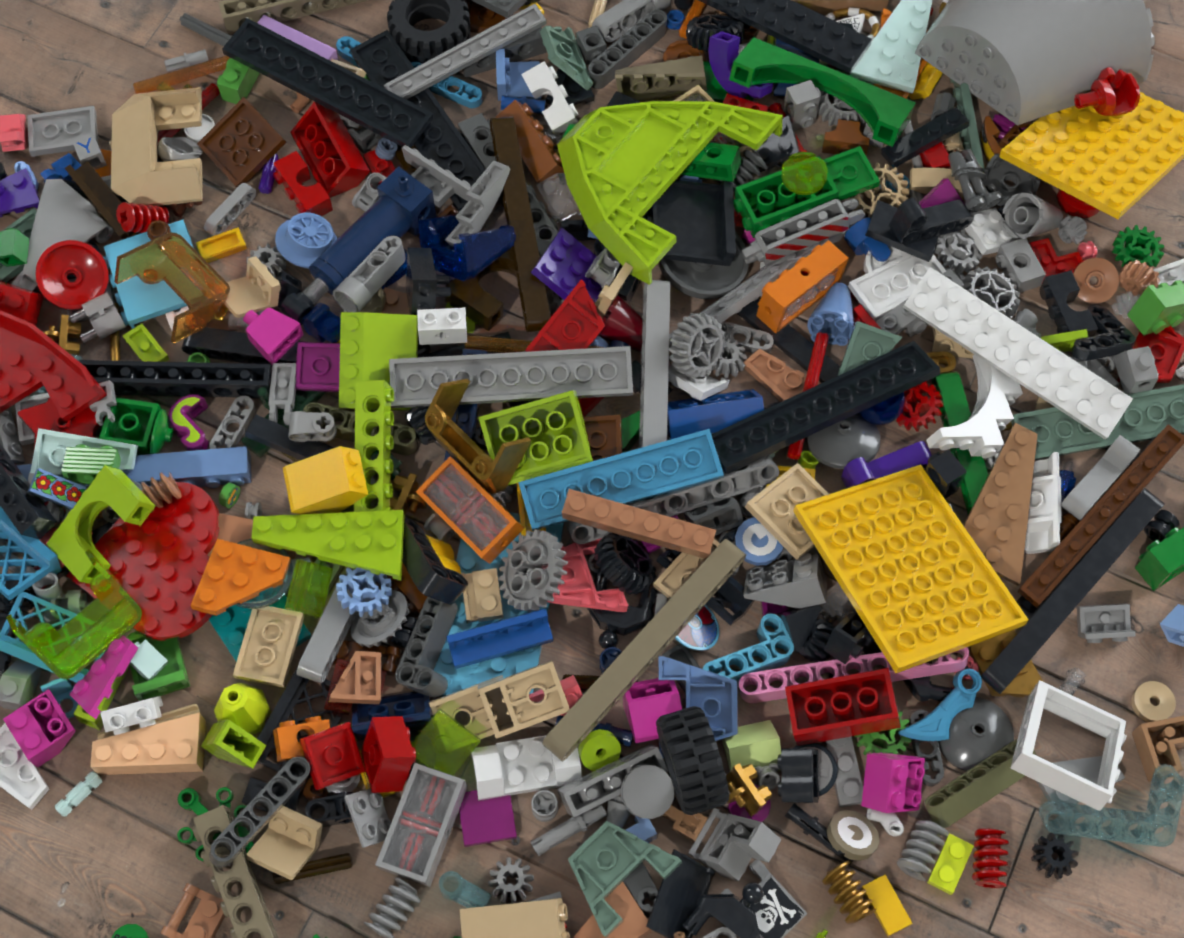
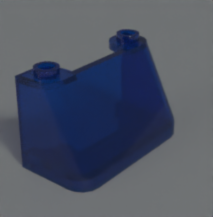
[418,214,516,281]

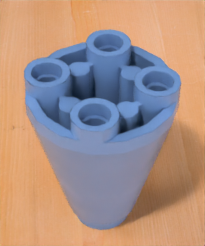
[807,283,854,346]

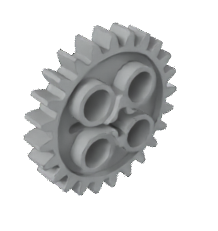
[498,529,568,612]

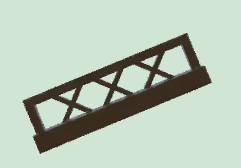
[65,161,141,240]

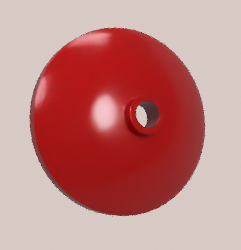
[35,240,109,310]

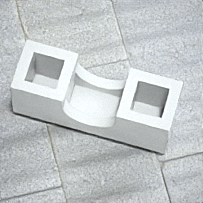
[521,61,579,136]

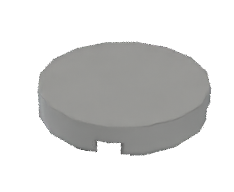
[621,765,674,819]

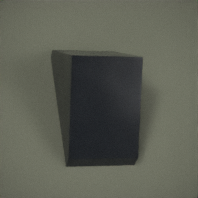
[777,605,822,653]

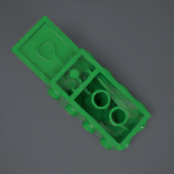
[734,146,880,238]

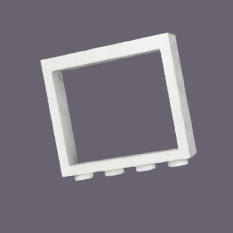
[1010,680,1127,811]

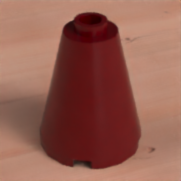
[598,295,643,353]

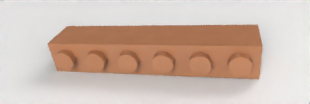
[562,489,716,559]

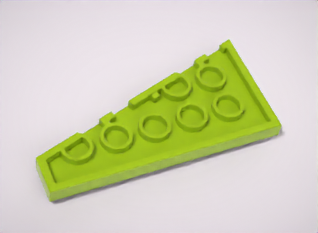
[251,510,405,581]

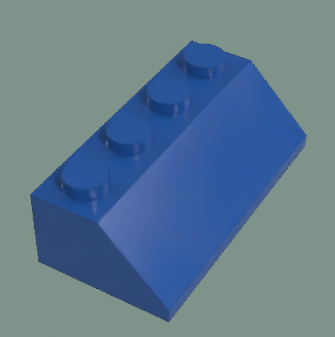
[667,389,764,439]

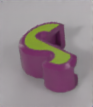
[168,395,209,451]

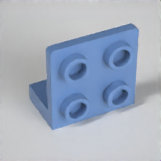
[496,49,541,101]

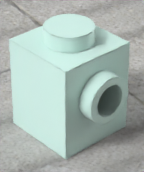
[129,639,168,681]

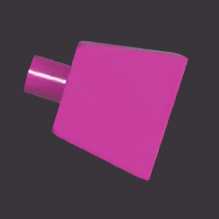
[243,308,303,365]

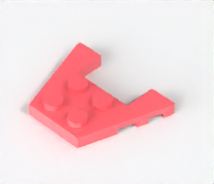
[547,538,628,612]

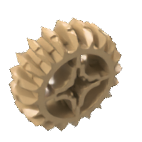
[849,163,909,218]

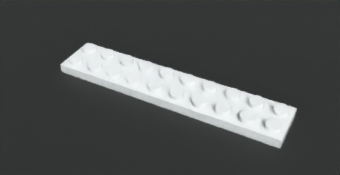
[903,267,1133,439]

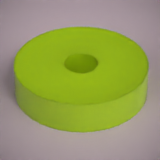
[578,729,621,771]

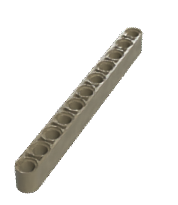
[542,539,746,762]

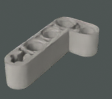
[1061,435,1141,521]

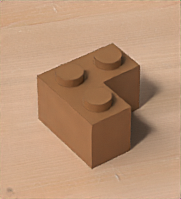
[1132,716,1184,782]

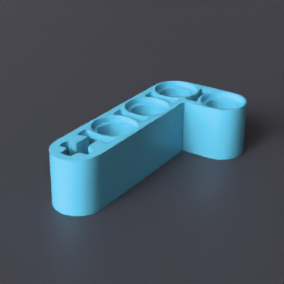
[702,613,794,683]

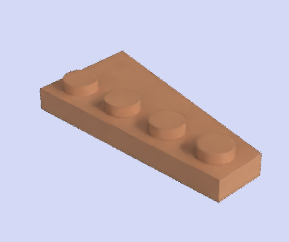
[743,348,821,402]

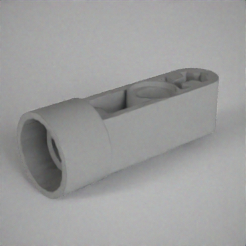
[592,0,671,42]
[333,236,406,312]

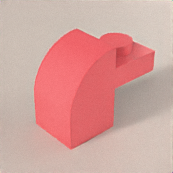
[0,114,28,152]

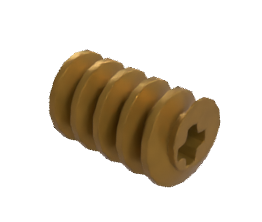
[822,860,877,924]

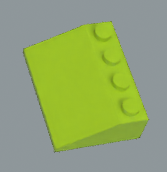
[339,312,418,411]
[478,390,593,485]

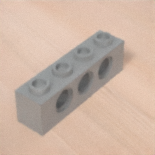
[557,744,668,817]

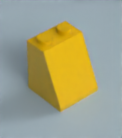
[283,446,368,514]

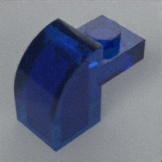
[301,303,341,343]

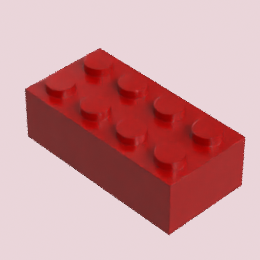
[785,668,901,746]

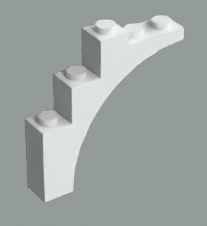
[926,354,1023,458]

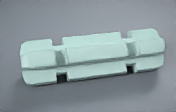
[55,771,102,817]

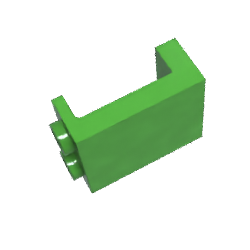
[127,632,190,701]

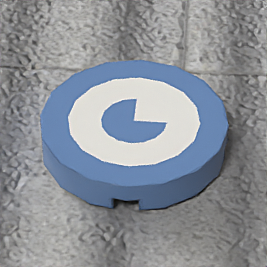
[735,517,784,566]

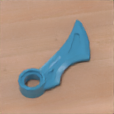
[898,668,982,741]

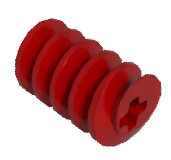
[116,202,169,233]
[972,828,1009,888]

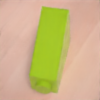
[200,719,266,769]

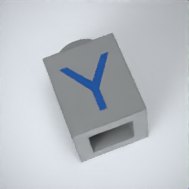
[71,132,107,170]

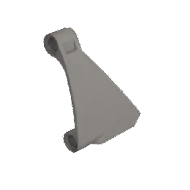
[12,179,113,294]

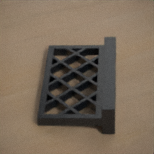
[257,667,349,782]

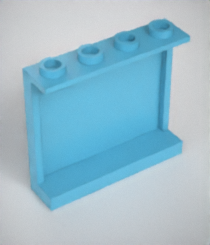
[102,220,214,329]

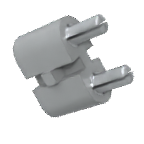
[70,292,126,343]

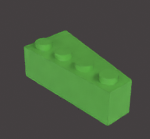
[1127,280,1184,336]

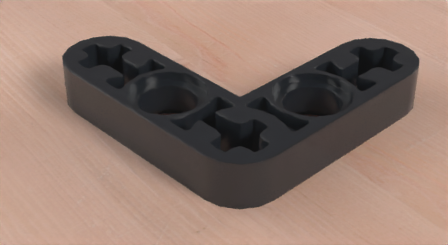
[1072,305,1136,361]

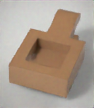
[661,805,708,843]

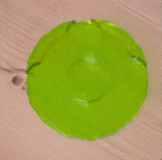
[781,152,828,195]

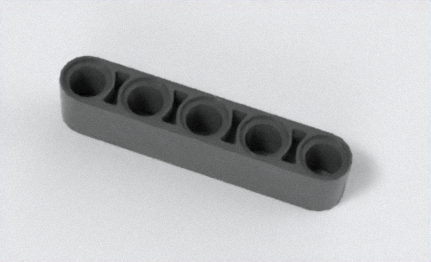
[588,9,667,89]
[209,757,310,867]

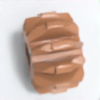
[1119,260,1160,298]

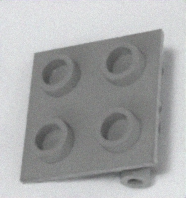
[344,788,391,848]

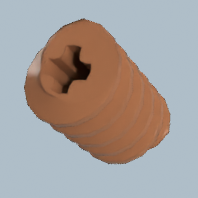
[141,472,181,513]

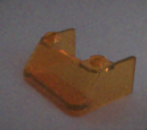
[114,233,230,344]

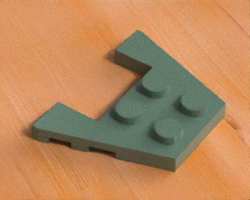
[568,821,682,938]

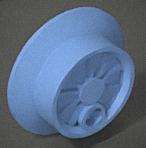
[275,213,337,268]

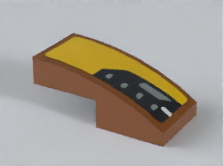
[980,116,1002,163]

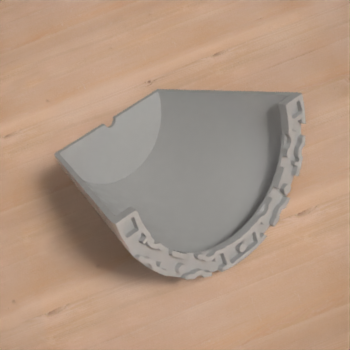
[915,0,1155,125]

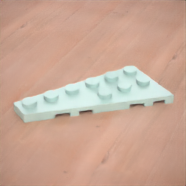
[849,0,932,94]

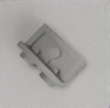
[1077,603,1136,643]

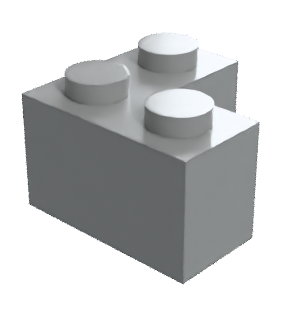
[702,814,782,881]

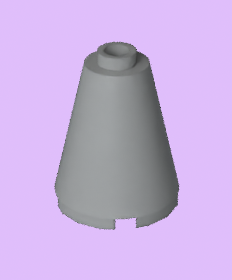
[1003,192,1063,239]

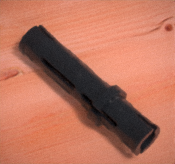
[785,803,854,866]

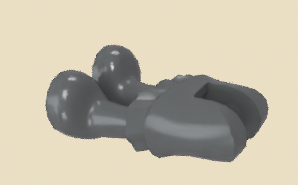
[948,149,1004,213]

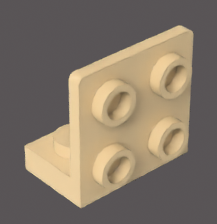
[246,806,322,880]

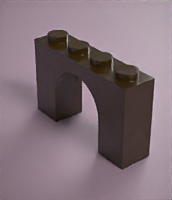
[445,231,541,331]

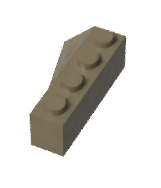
[615,55,707,101]

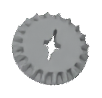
[351,590,410,648]

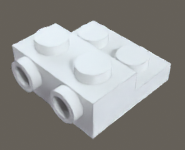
[100,696,163,735]

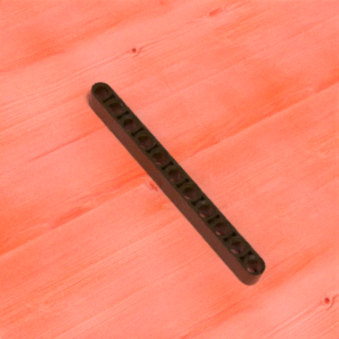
[490,117,551,332]

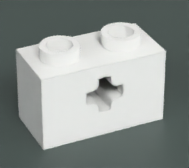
[417,308,467,345]

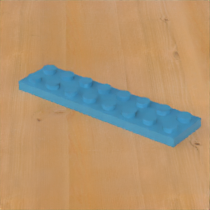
[518,429,724,531]

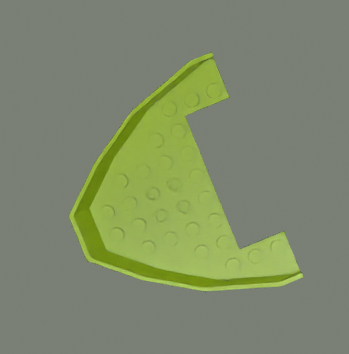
[557,101,783,285]

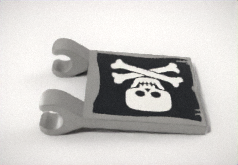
[720,860,808,938]

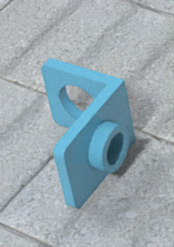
[40,677,78,719]

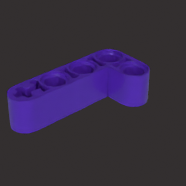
[841,441,932,488]

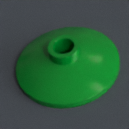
[150,409,173,454]

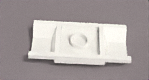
[1024,452,1062,554]
[470,735,582,801]

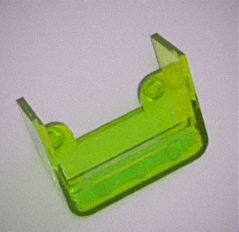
[6,549,142,679]

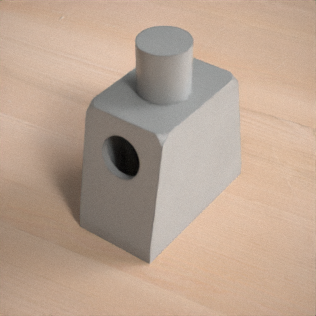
[1114,346,1158,394]

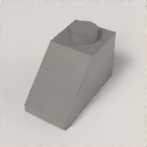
[0,659,43,710]

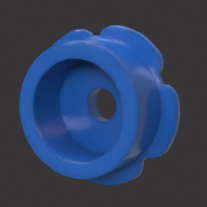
[667,10,685,30]

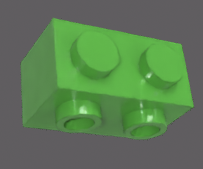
[217,58,260,104]

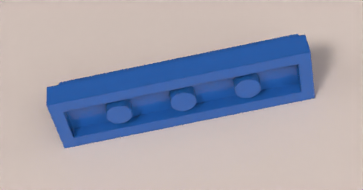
[446,609,553,669]

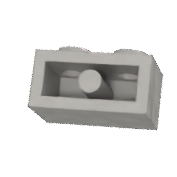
[783,80,821,130]

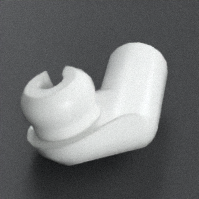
[867,808,904,836]

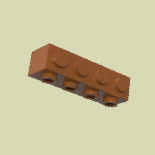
[496,100,564,188]

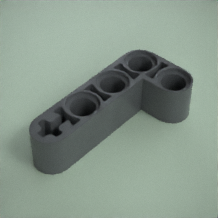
[395,597,458,698]

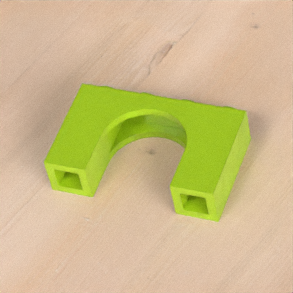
[46,465,155,585]

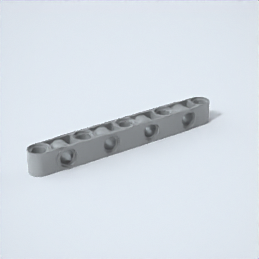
[566,455,779,544]

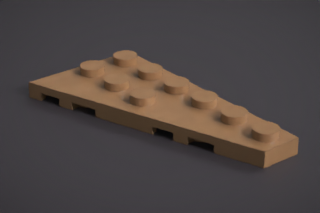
[963,423,1038,586]

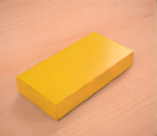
[195,227,247,264]
[861,874,913,937]

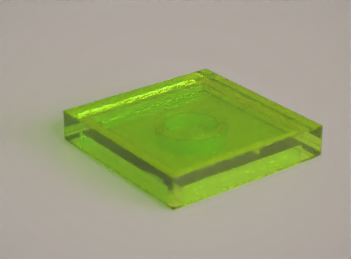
[411,708,481,776]

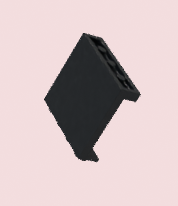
[645,180,736,266]

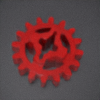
[890,381,943,432]

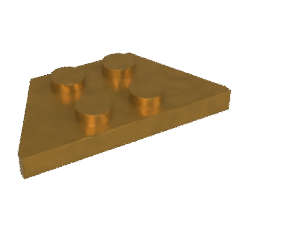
[968,630,1043,698]

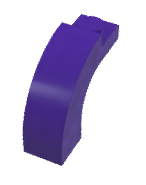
[709,31,773,99]

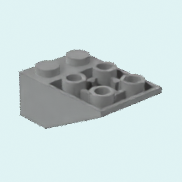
[743,553,827,609]

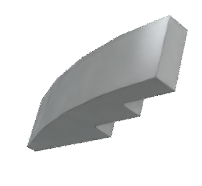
[445,160,511,252]

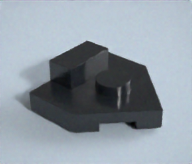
[546,69,594,105]

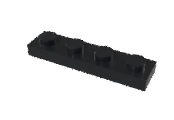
[881,107,969,168]

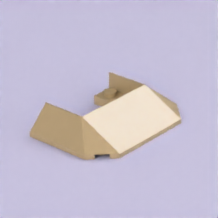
[111,87,203,206]

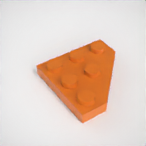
[191,539,291,616]

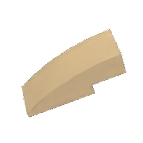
[910,168,975,201]

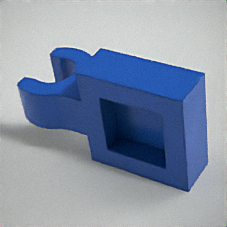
[41,153,82,183]

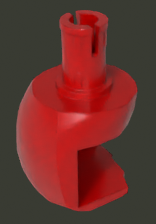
[1074,67,1140,116]

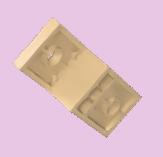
[429,660,570,752]

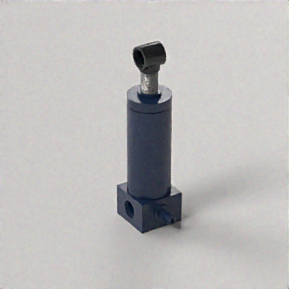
[280,166,437,325]

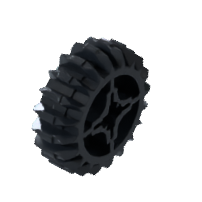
[686,13,744,52]
[594,533,656,595]

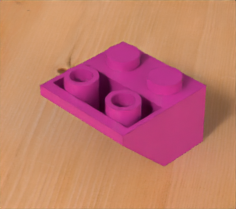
[623,678,682,743]
[3,689,76,768]
[861,753,925,813]

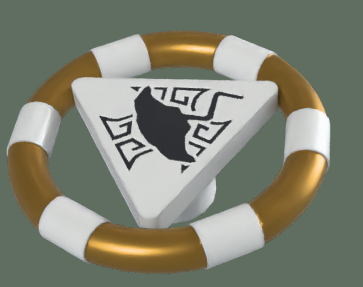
[826,7,880,41]

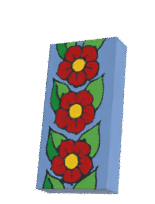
[28,468,86,510]

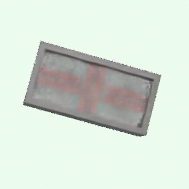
[375,763,468,887]

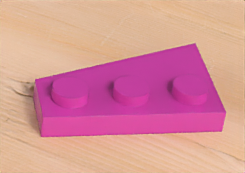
[69,634,138,719]

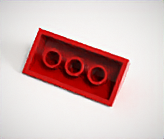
[290,102,370,198]

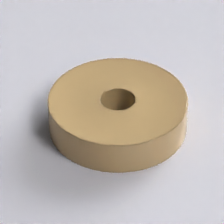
[1131,681,1176,722]

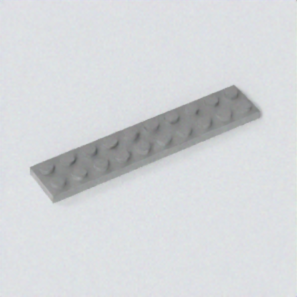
[389,346,633,408]

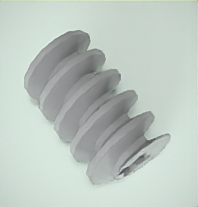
[897,820,949,881]
[364,877,421,938]

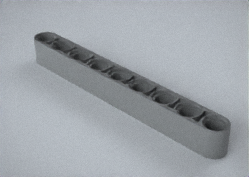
[639,280,670,448]

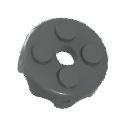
[982,153,1040,207]

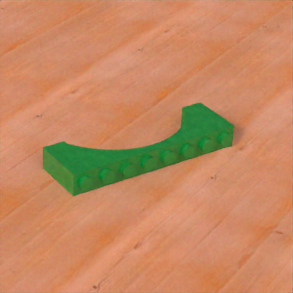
[729,37,916,147]

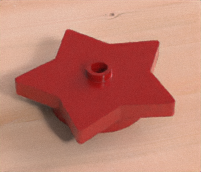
[17,398,106,449]

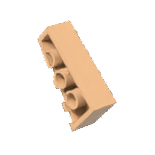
[90,712,206,775]

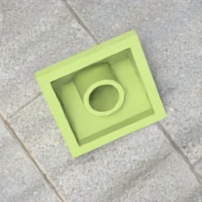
[722,720,781,772]

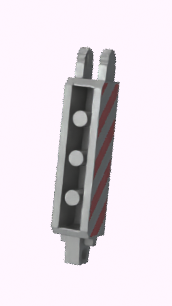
[742,198,865,265]

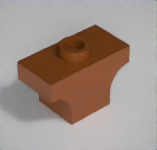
[822,119,870,155]

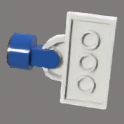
[844,217,946,321]

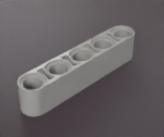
[297,574,357,683]

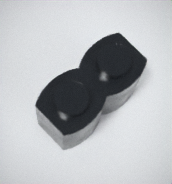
[777,749,819,803]

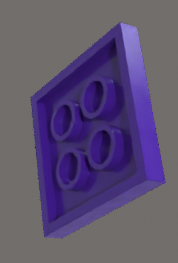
[531,228,602,303]

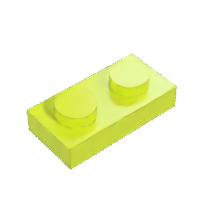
[927,833,974,895]

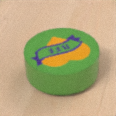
[219,483,240,508]

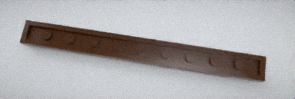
[1017,424,1184,608]

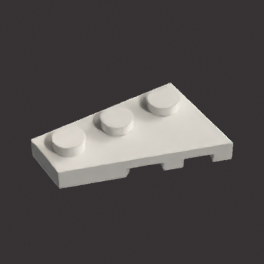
[668,356,730,401]

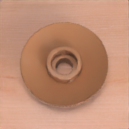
[1073,258,1119,304]

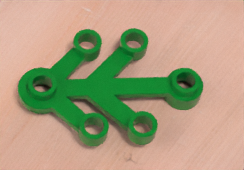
[177,787,254,863]

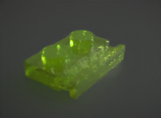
[285,559,333,618]

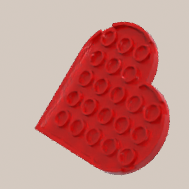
[66,482,220,641]

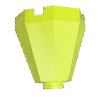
[214,683,271,735]

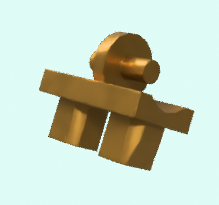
[43,314,81,358]
[390,473,427,515]
[726,763,772,817]

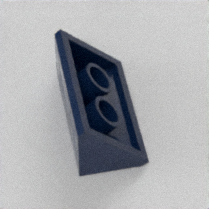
[352,692,434,741]

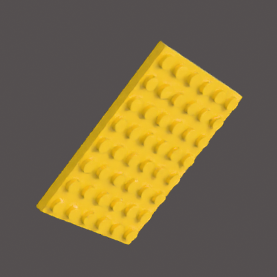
[999,92,1184,220]
[793,464,1029,674]

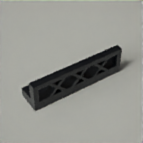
[656,549,755,626]

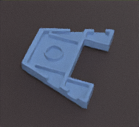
[658,656,738,758]

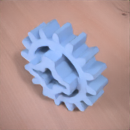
[336,567,392,617]

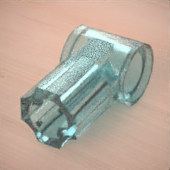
[439,871,492,908]

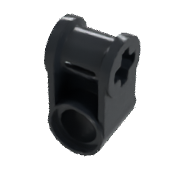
[305,792,354,827]

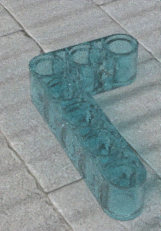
[1039,764,1184,847]

